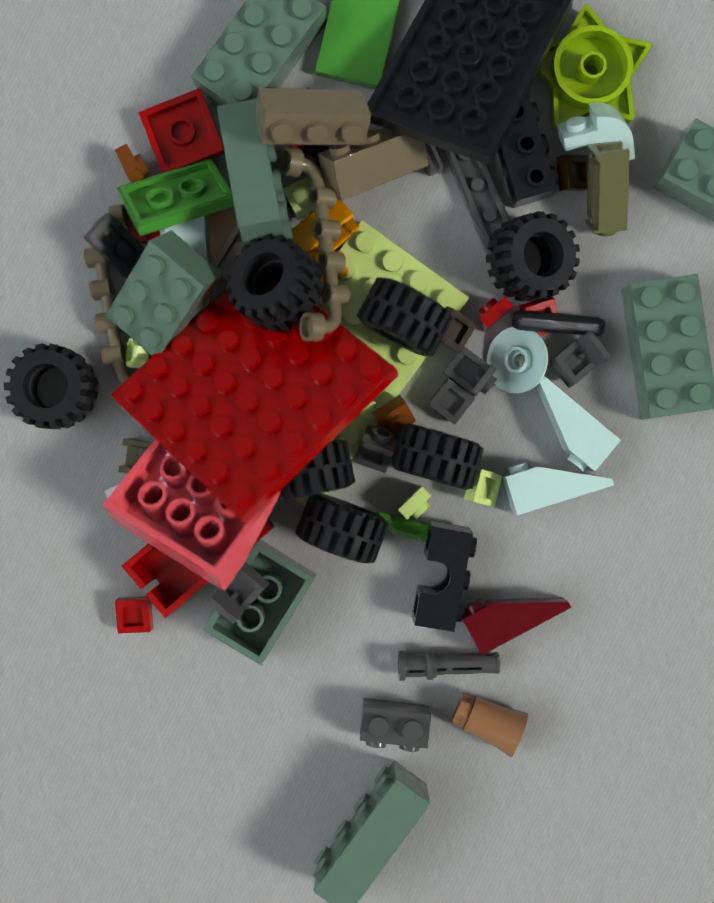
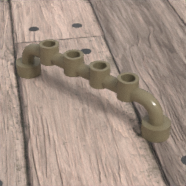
[279,147,350,342]
[84,204,130,384]

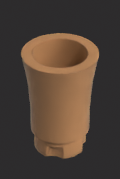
[451,693,528,757]

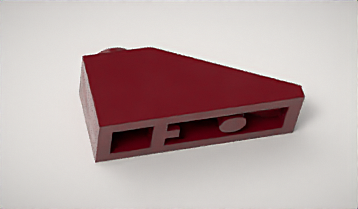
[462,597,572,655]

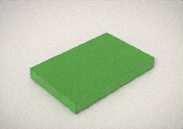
[315,0,400,89]
[117,158,234,236]

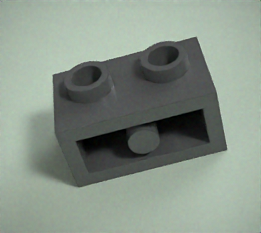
[360,698,431,752]

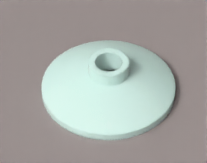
[486,327,548,394]

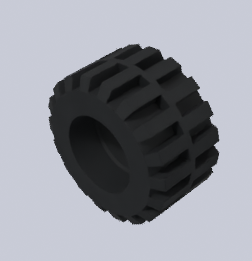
[485,211,580,301]
[226,234,324,332]
[357,277,453,356]
[4,343,98,429]
[391,424,484,490]
[277,439,355,501]
[295,493,389,563]

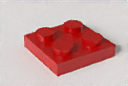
[138,88,225,173]

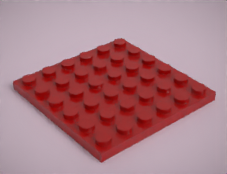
[110,281,399,525]

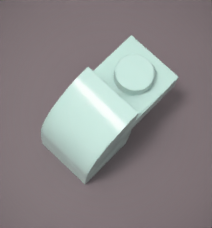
[557,102,635,160]

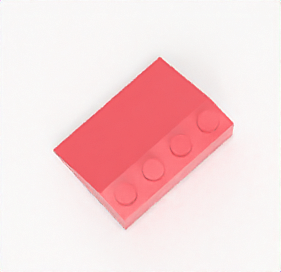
[103,440,281,591]

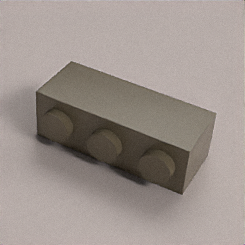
[255,88,371,145]
[318,128,428,201]

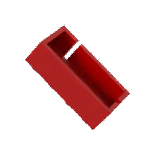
[122,519,275,618]

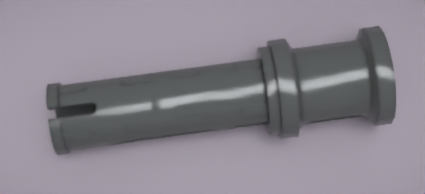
[398,650,500,681]

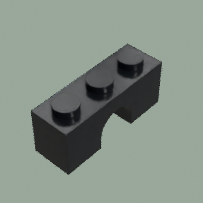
[412,520,477,632]

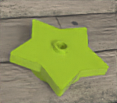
[537,4,652,130]

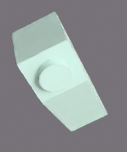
[535,376,621,472]
[502,462,614,515]

